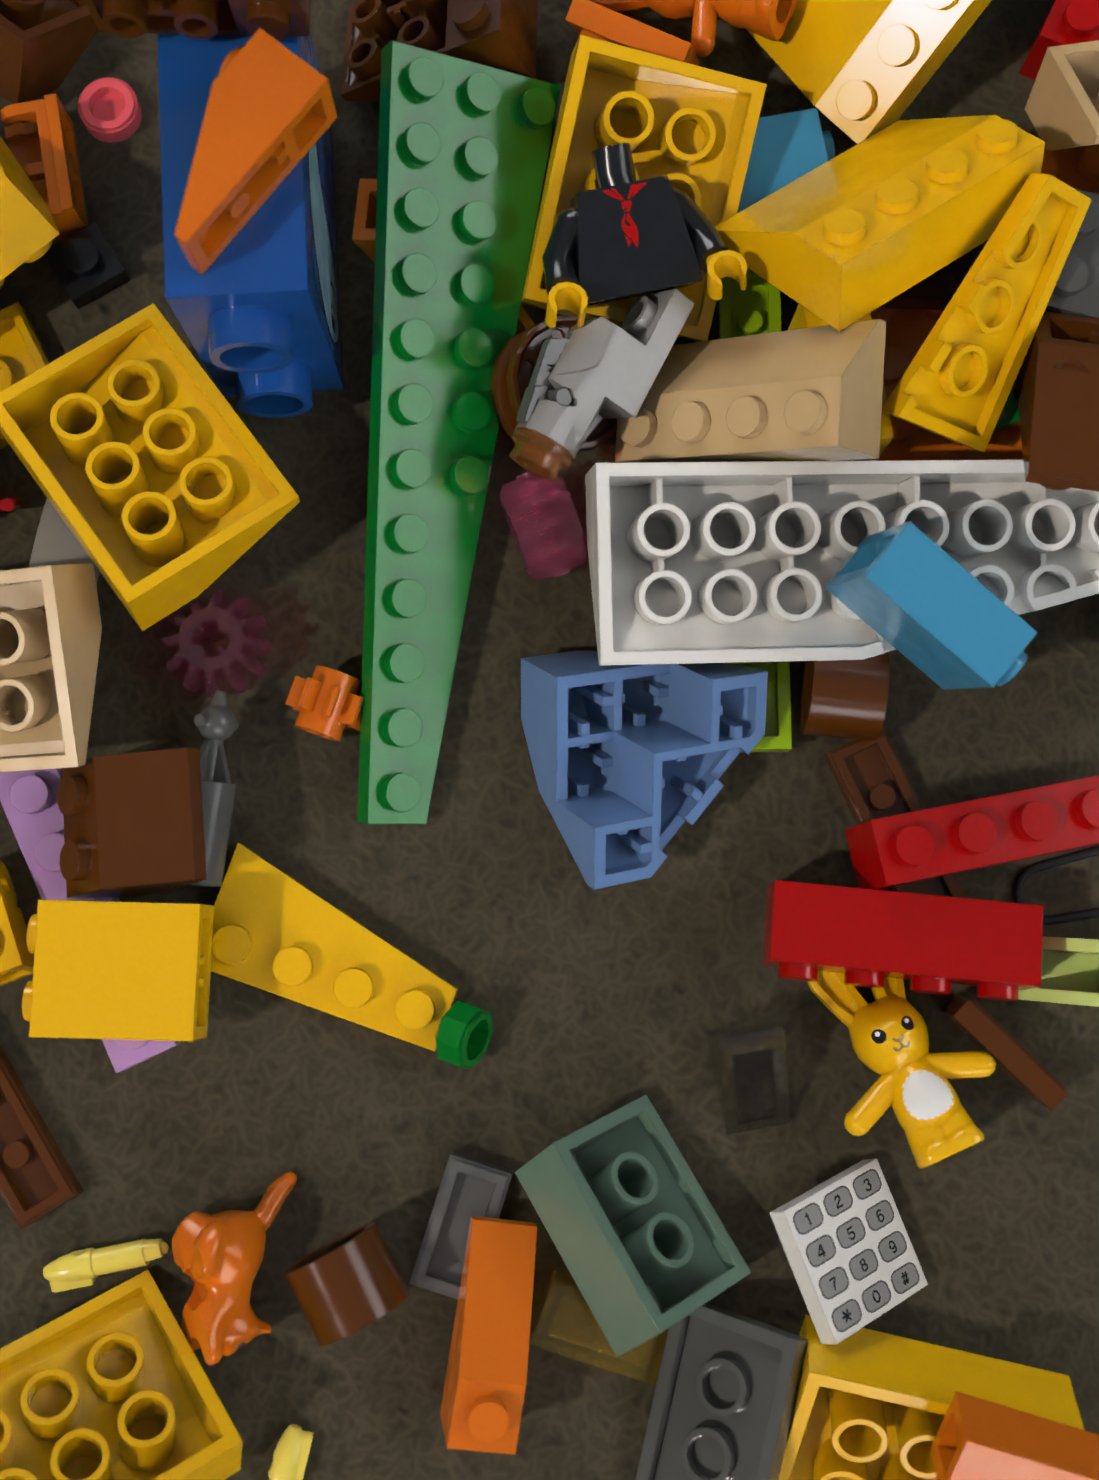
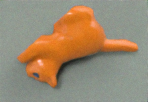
[172,1171,297,1365]

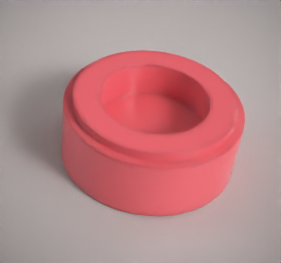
[78,77,142,143]

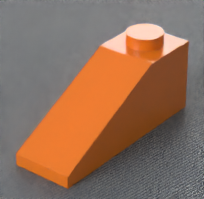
[174,28,338,275]
[440,1215,538,1455]

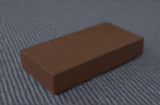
[941,994,1068,1111]

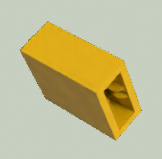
[22,900,214,1041]

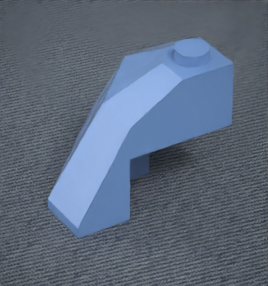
[521,650,768,890]

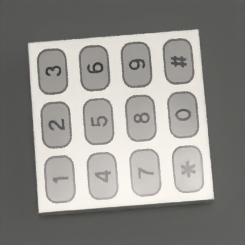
[770,1158,928,1345]

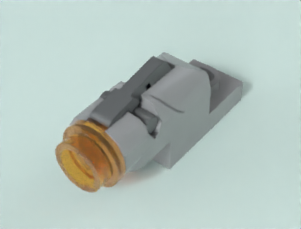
[510,289,695,480]

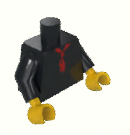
[542,143,748,328]

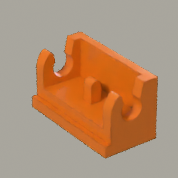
[0,93,89,241]

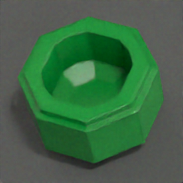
[435,1000,493,1069]

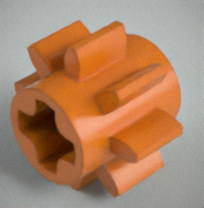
[285,665,364,742]

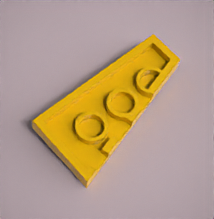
[211,843,458,1052]

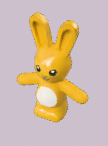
[807,971,996,1169]

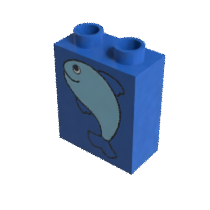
[157,33,344,418]

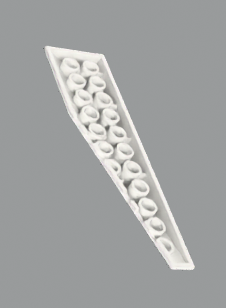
[585,459,1099,666]

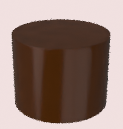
[798,652,890,741]
[284,1222,410,1346]

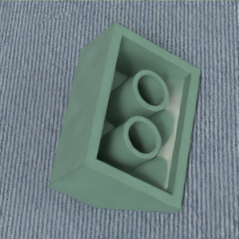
[515,1094,751,1357]

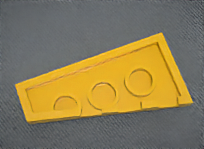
[882,172,1092,453]

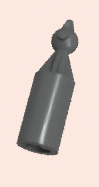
[191,690,239,886]

